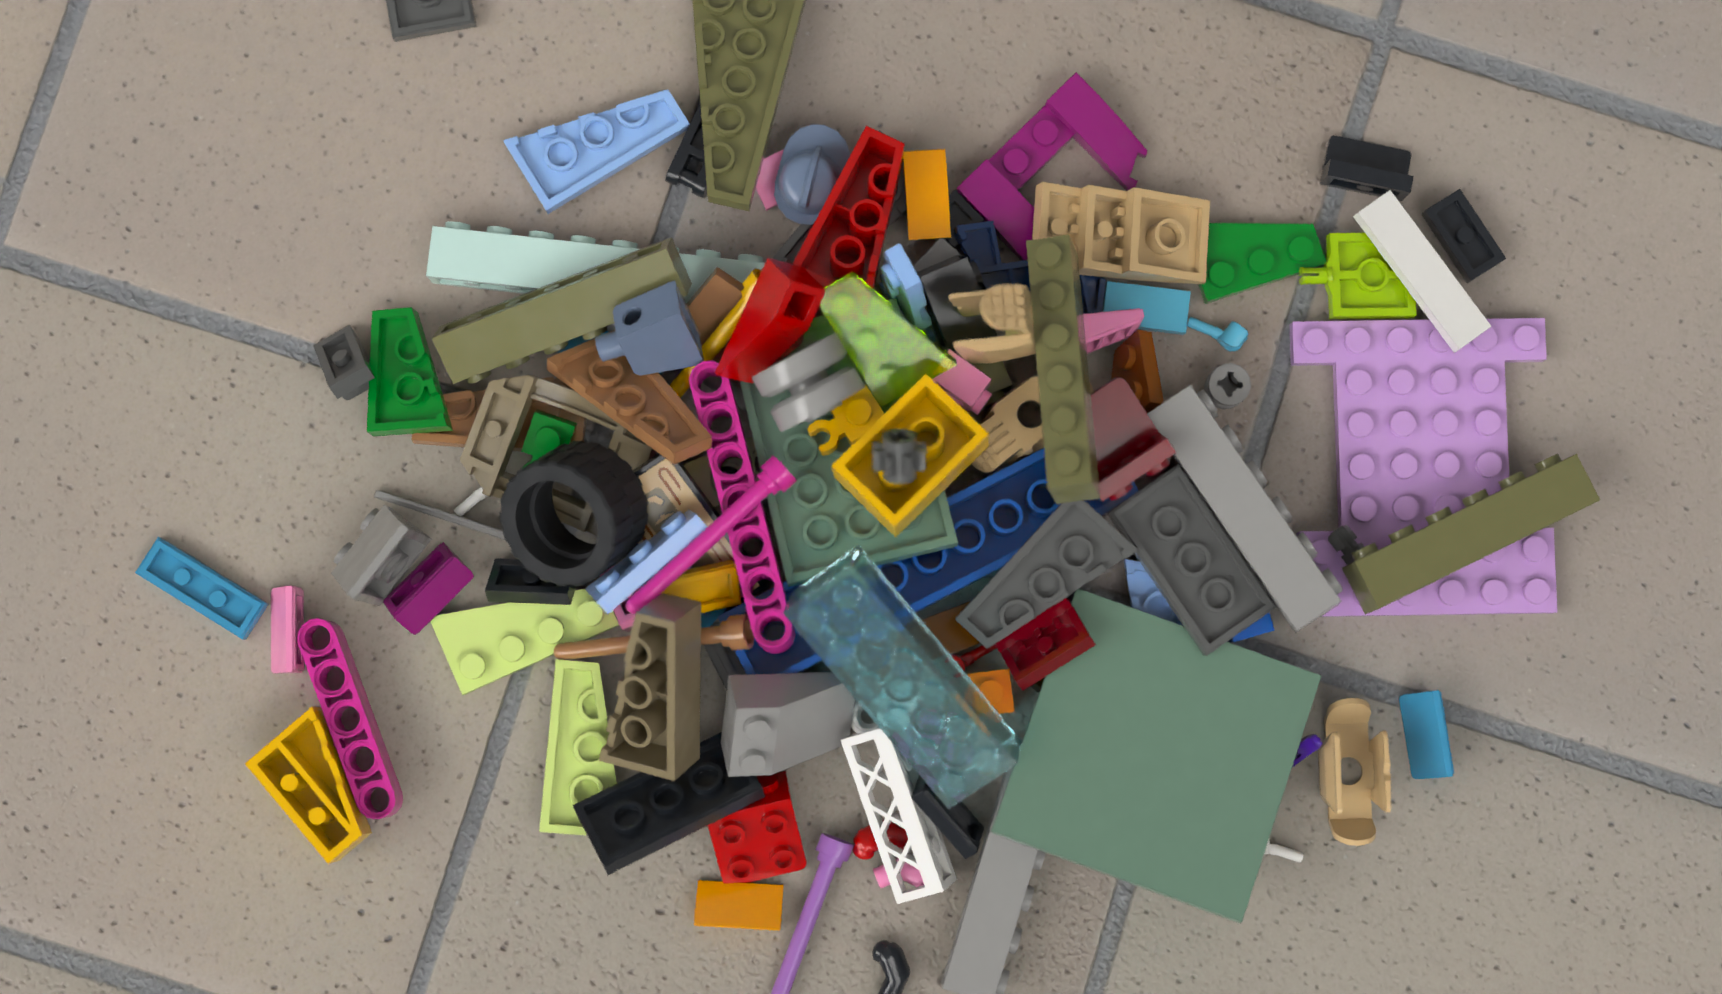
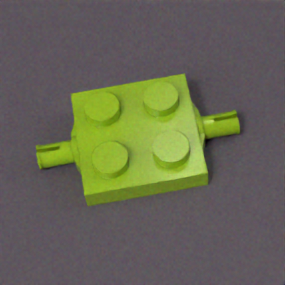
[1299,233,1417,319]

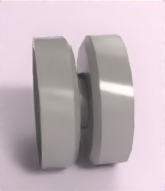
[751,332,865,432]

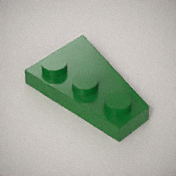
[1198,223,1326,304]
[367,307,453,437]

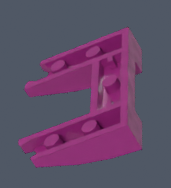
[956,72,1148,261]

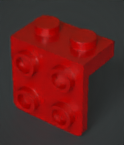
[708,770,807,884]

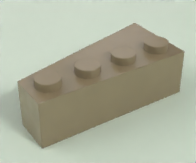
[599,593,701,781]

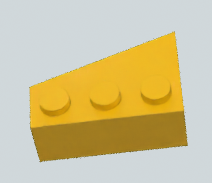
[245,706,372,864]

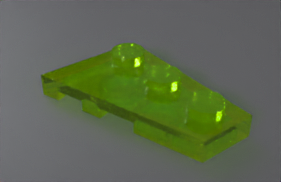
[819,272,957,406]

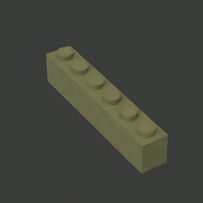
[1026,234,1100,504]
[431,237,692,384]
[1342,453,1600,614]

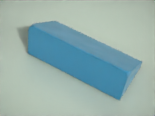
[1399,690,1454,779]

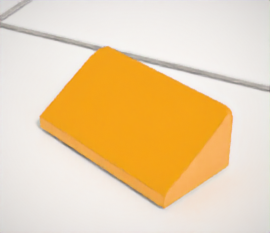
[694,880,784,930]

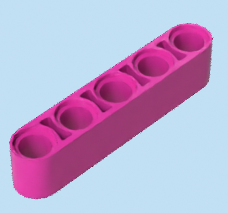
[297,618,403,819]

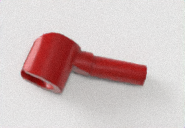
[940,645,997,681]

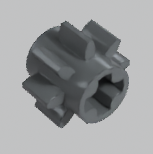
[872,429,926,484]

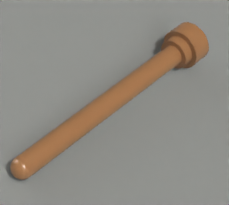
[554,614,754,660]

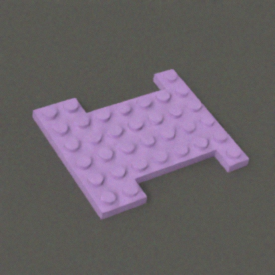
[1290,318,1557,617]

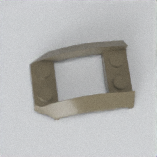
[460,374,656,536]

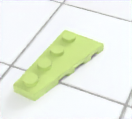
[430,589,620,695]
[539,659,617,836]

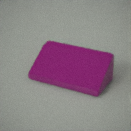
[383,542,474,635]

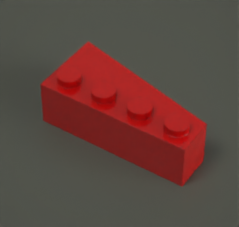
[793,126,905,324]

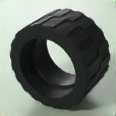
[499,441,649,587]

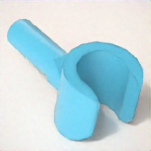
[1187,317,1248,352]

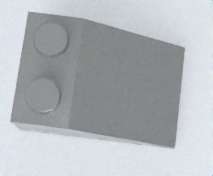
[331,505,432,606]
[721,672,858,777]

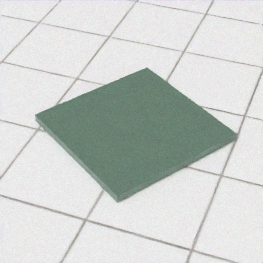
[990,589,1321,924]

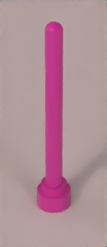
[626,455,797,614]

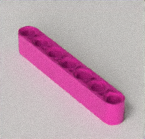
[690,361,795,654]

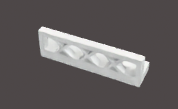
[841,717,957,904]

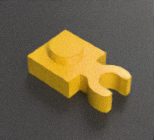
[807,385,884,456]

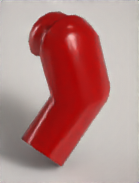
[852,820,908,860]

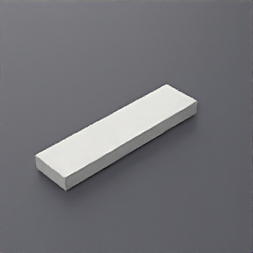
[1353,190,1491,353]

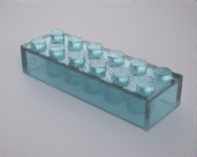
[783,545,1022,809]

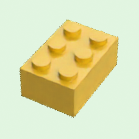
[831,374,989,537]

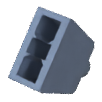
[595,281,704,376]

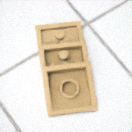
[1032,182,1210,284]

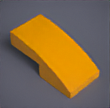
[903,148,951,240]

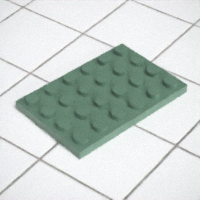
[740,298,958,587]

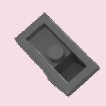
[313,325,375,400]

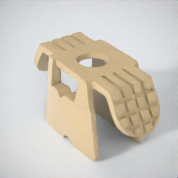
[949,285,1036,364]
[972,376,1094,473]
[1318,698,1391,846]

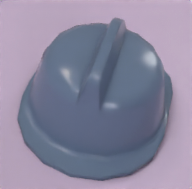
[774,124,850,225]

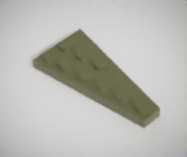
[692,0,806,211]

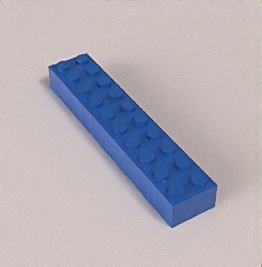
[717,448,1138,675]

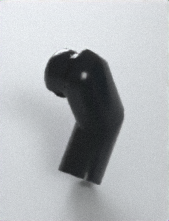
[872,940,910,994]

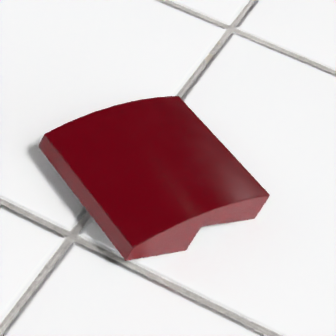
[994,597,1096,691]

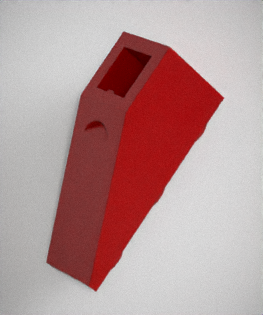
[714,258,827,384]

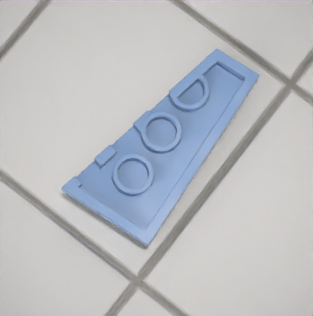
[503,89,690,214]

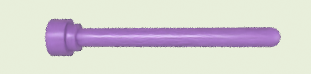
[771,833,854,994]

